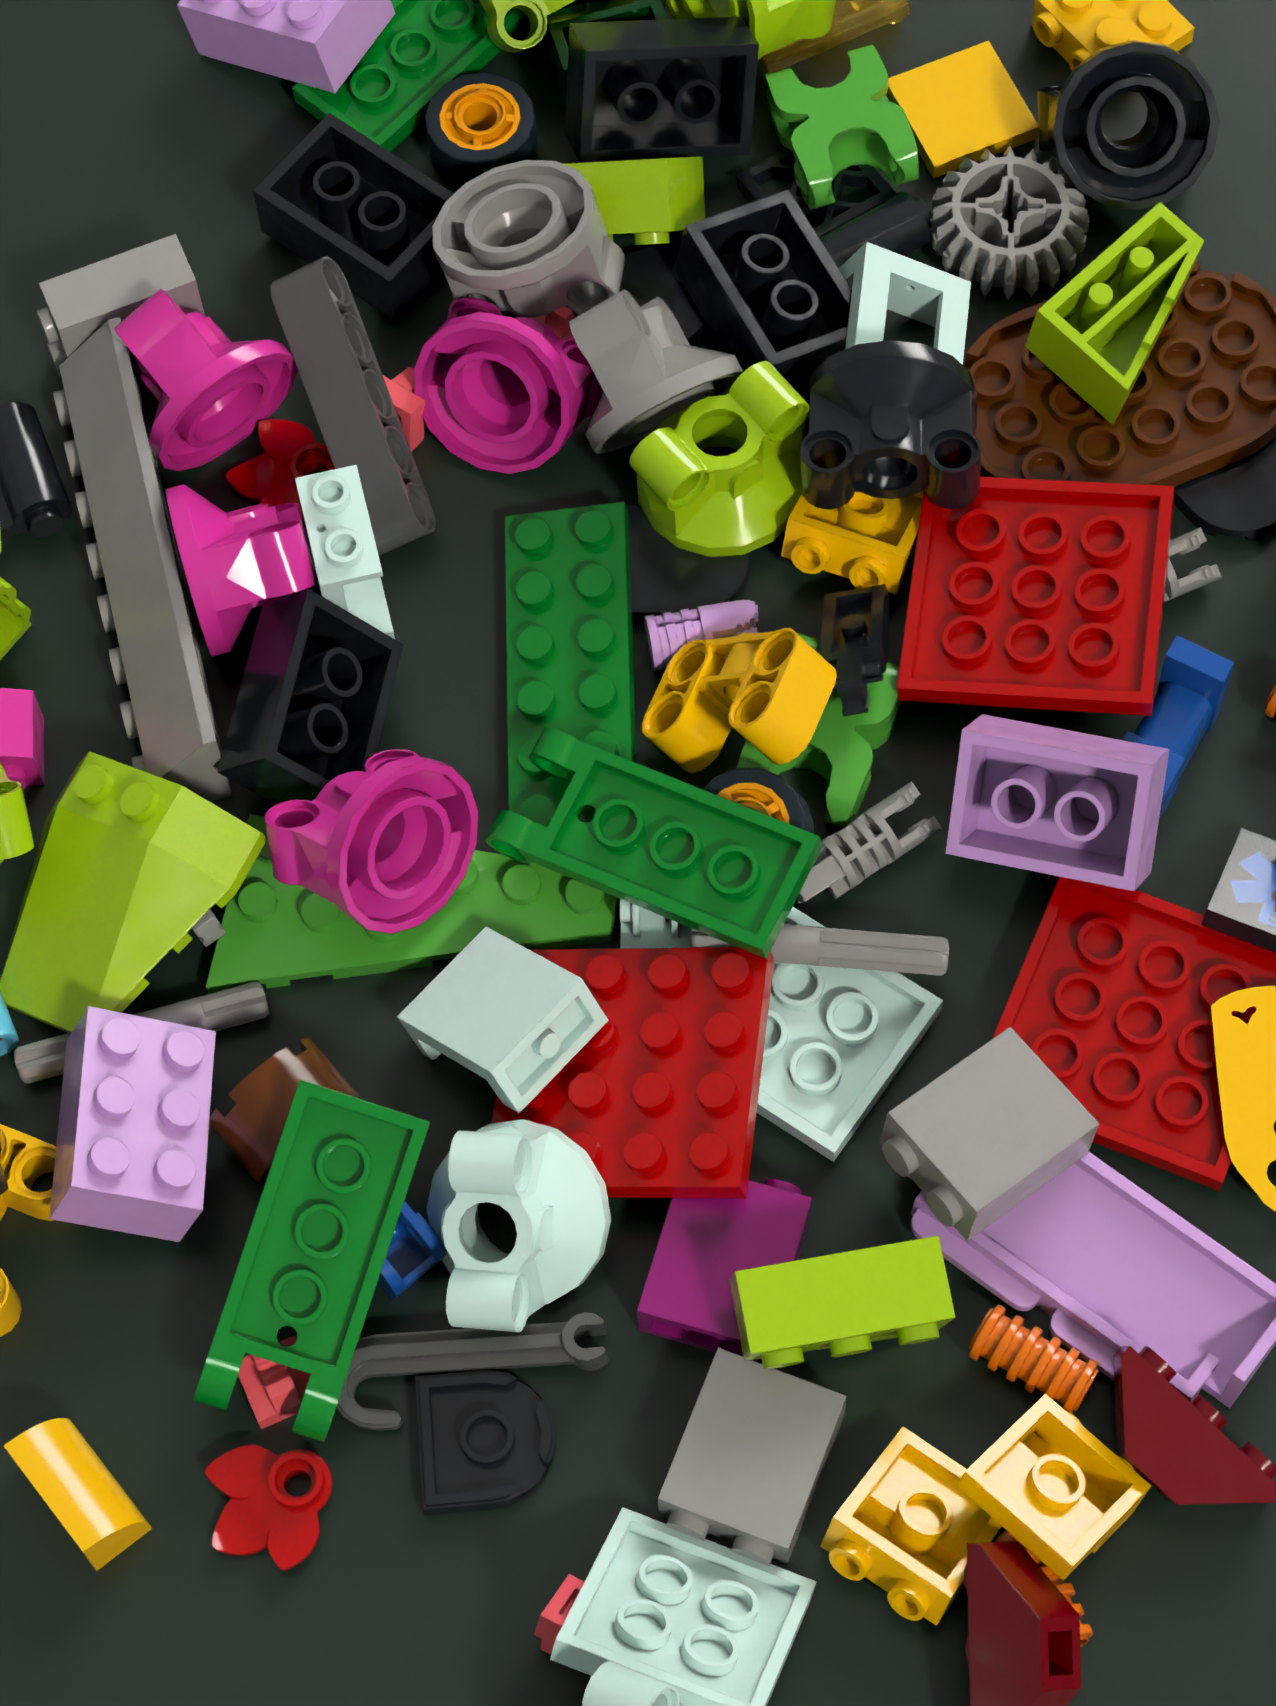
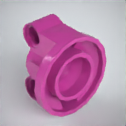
[114,288,298,471]
[414,298,603,474]
[166,484,317,656]
[264,749,478,934]

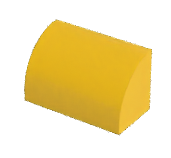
[4,1418,152,1571]

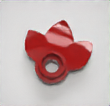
[226,419,335,517]
[205,1444,333,1571]

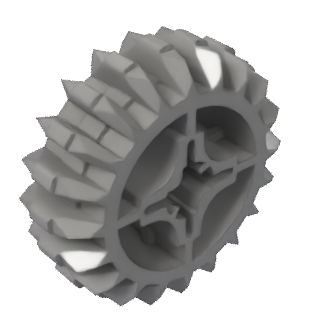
[929,145,1089,300]

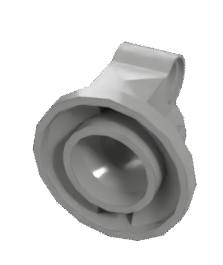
[432,160,625,317]
[570,289,743,454]

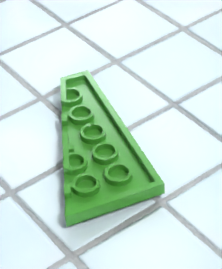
[206,814,620,994]

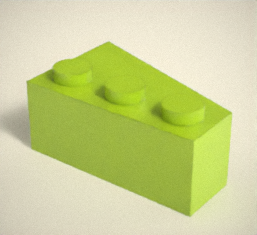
[564,157,706,245]
[1025,202,1204,425]
[729,1235,955,1369]

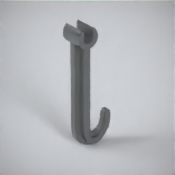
[337,1312,609,1431]

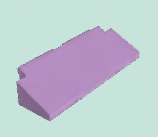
[908,1152,1276,1409]

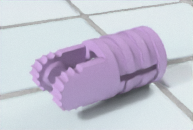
[644,599,760,671]

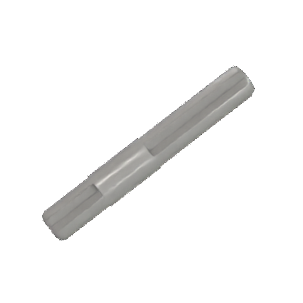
[690,924,949,976]
[14,981,269,1083]

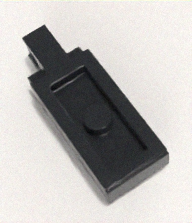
[819,584,891,717]

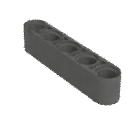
[270,256,436,556]

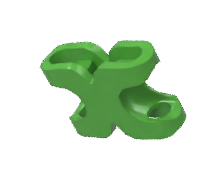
[764,45,919,209]
[737,633,902,828]

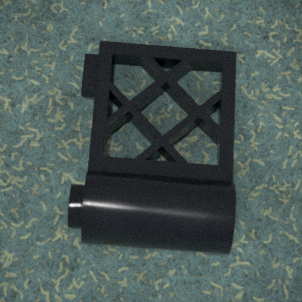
[736,148,932,269]
[0,402,73,541]

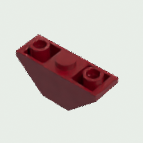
[1113,1345,1276,1505]
[964,1541,1081,1706]

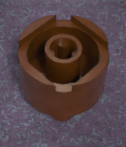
[209,1038,362,1186]

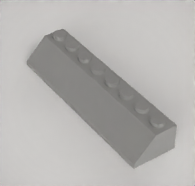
[53,317,233,802]

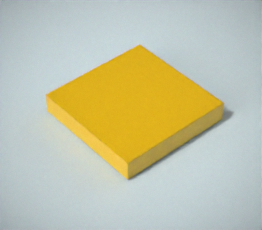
[886,40,1038,179]

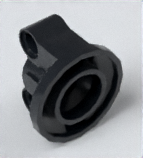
[1037,40,1220,210]
[799,340,981,510]

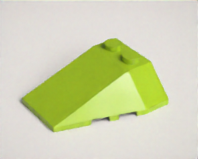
[0,751,268,1034]

